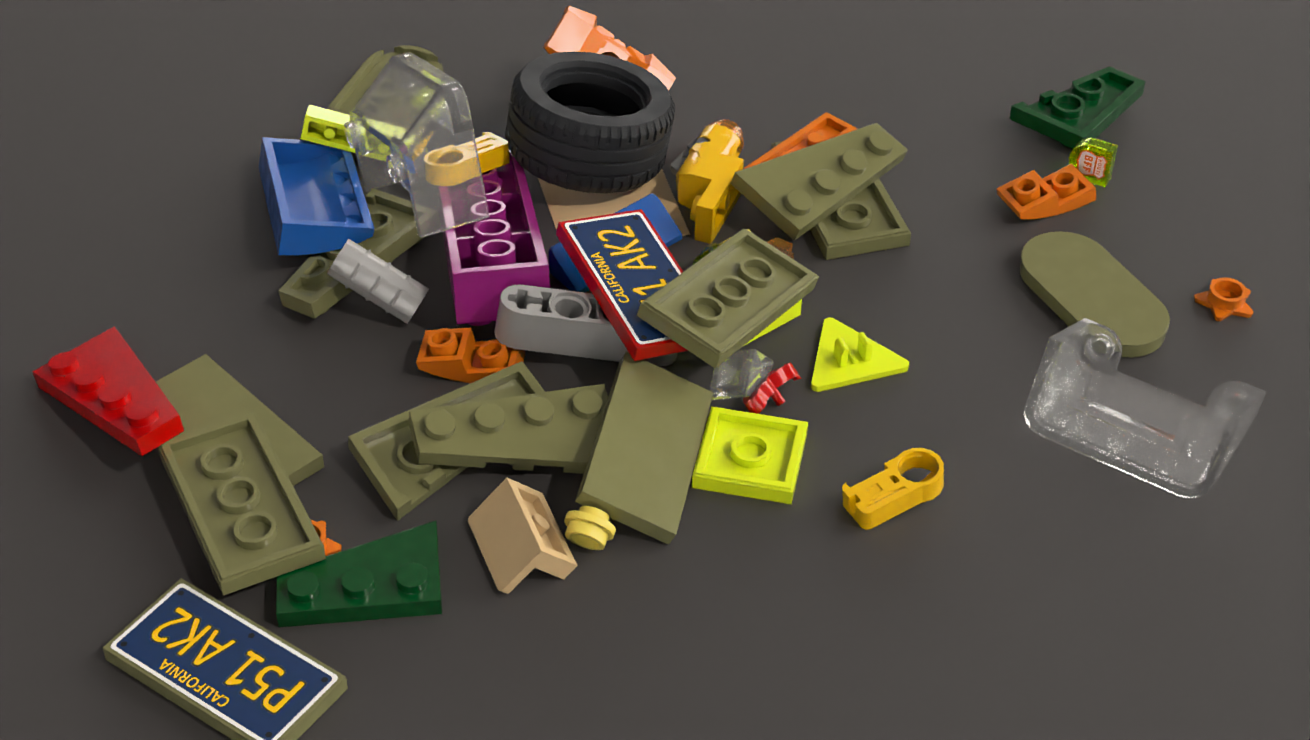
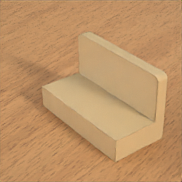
[468,478,578,594]

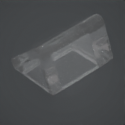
[709,349,774,400]

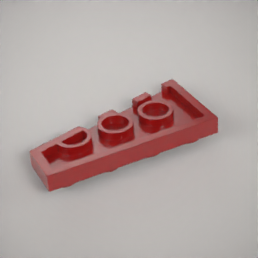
[32,326,184,456]

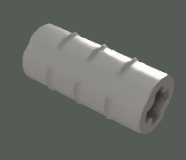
[327,239,429,324]

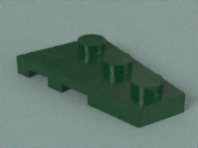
[1009,66,1146,151]
[276,520,442,628]

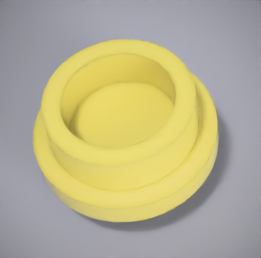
[564,506,616,550]

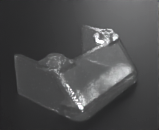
[344,52,490,238]

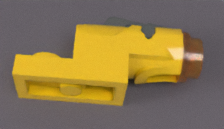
[671,119,744,244]

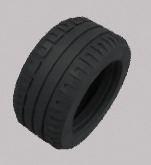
[505,51,675,194]

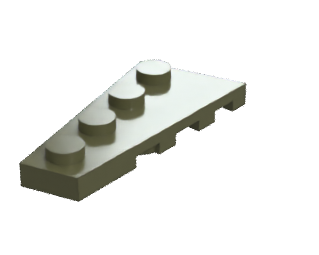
[730,123,908,241]
[278,188,440,319]
[348,361,545,521]
[408,384,608,474]

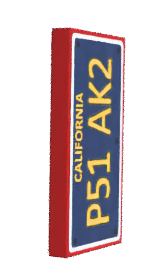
[556,209,688,361]

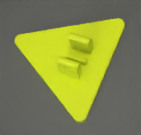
[811,317,909,392]

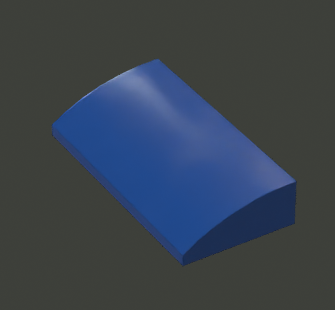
[259,137,374,256]

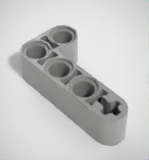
[494,285,678,366]

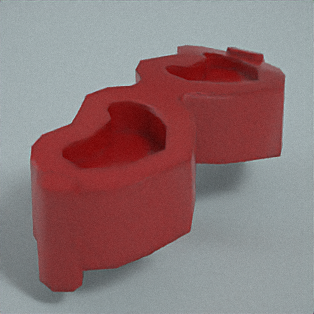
[743,362,801,414]

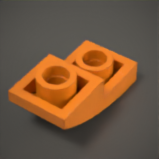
[997,163,1096,219]
[416,327,525,383]

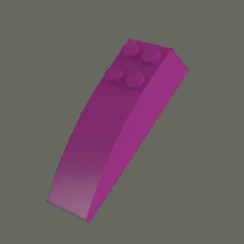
[436,150,550,326]

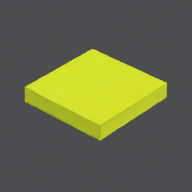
[692,406,808,505]

